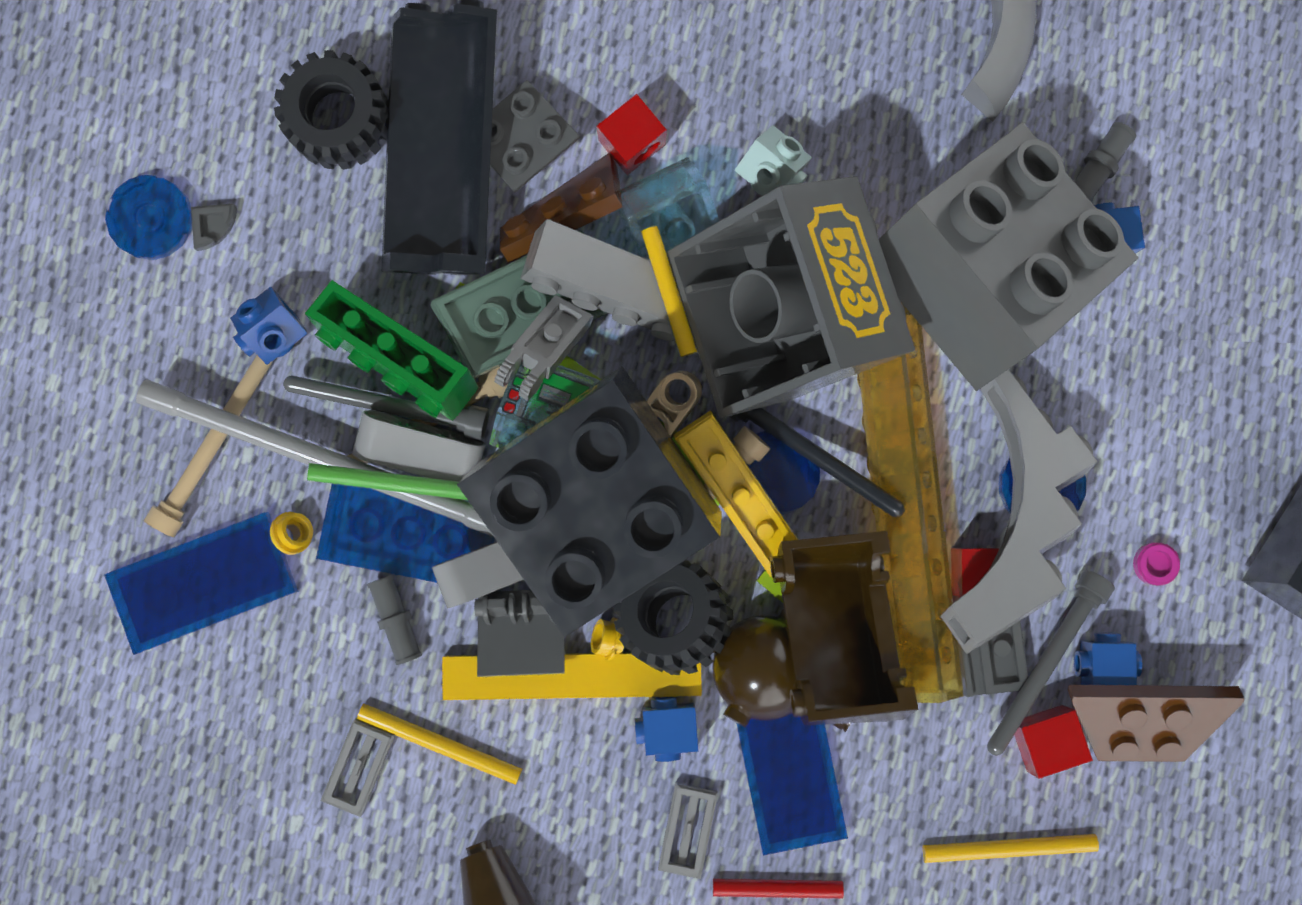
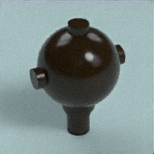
[712,609,851,732]

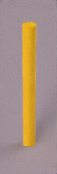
[357,703,522,785]
[922,834,1099,863]

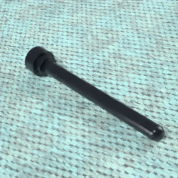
[729,408,905,517]

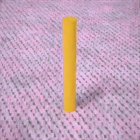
[641,226,697,357]

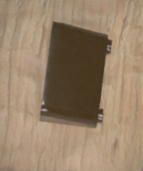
[770,531,918,725]

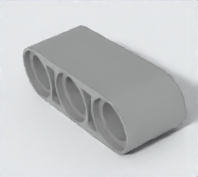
[352,410,486,482]
[432,542,523,609]

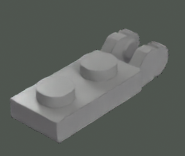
[494,295,593,401]

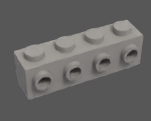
[520,219,692,341]

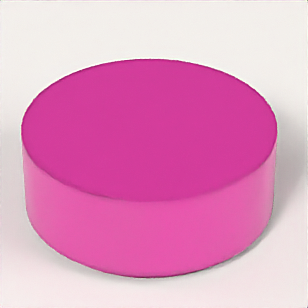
[1133,543,1180,586]

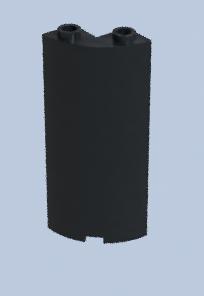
[381,0,497,275]

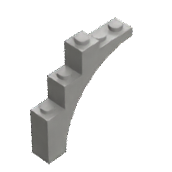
[941,369,1098,654]

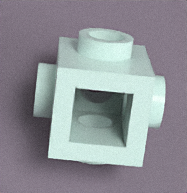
[735,125,812,196]

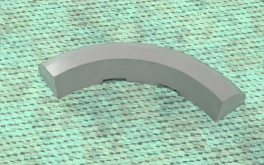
[961,0,1036,122]

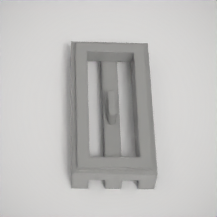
[320,718,395,817]
[658,782,718,879]

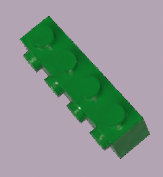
[305,280,479,421]

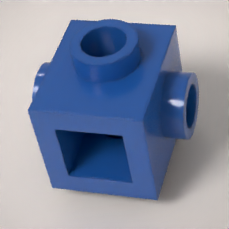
[230,286,307,365]

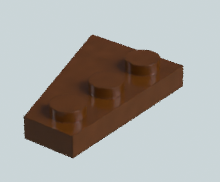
[500,153,623,262]

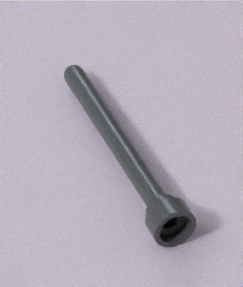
[283,375,489,442]
[987,570,1115,756]

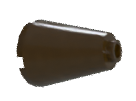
[460,840,537,905]

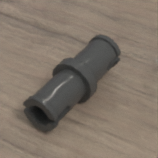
[1074,122,1137,202]
[367,575,422,665]

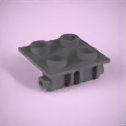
[490,80,580,193]
[474,590,565,677]

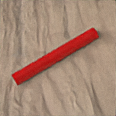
[713,878,844,899]

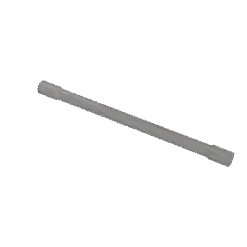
[136,379,494,537]

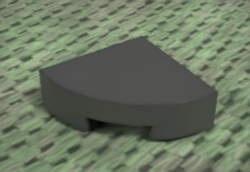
[191,204,237,251]

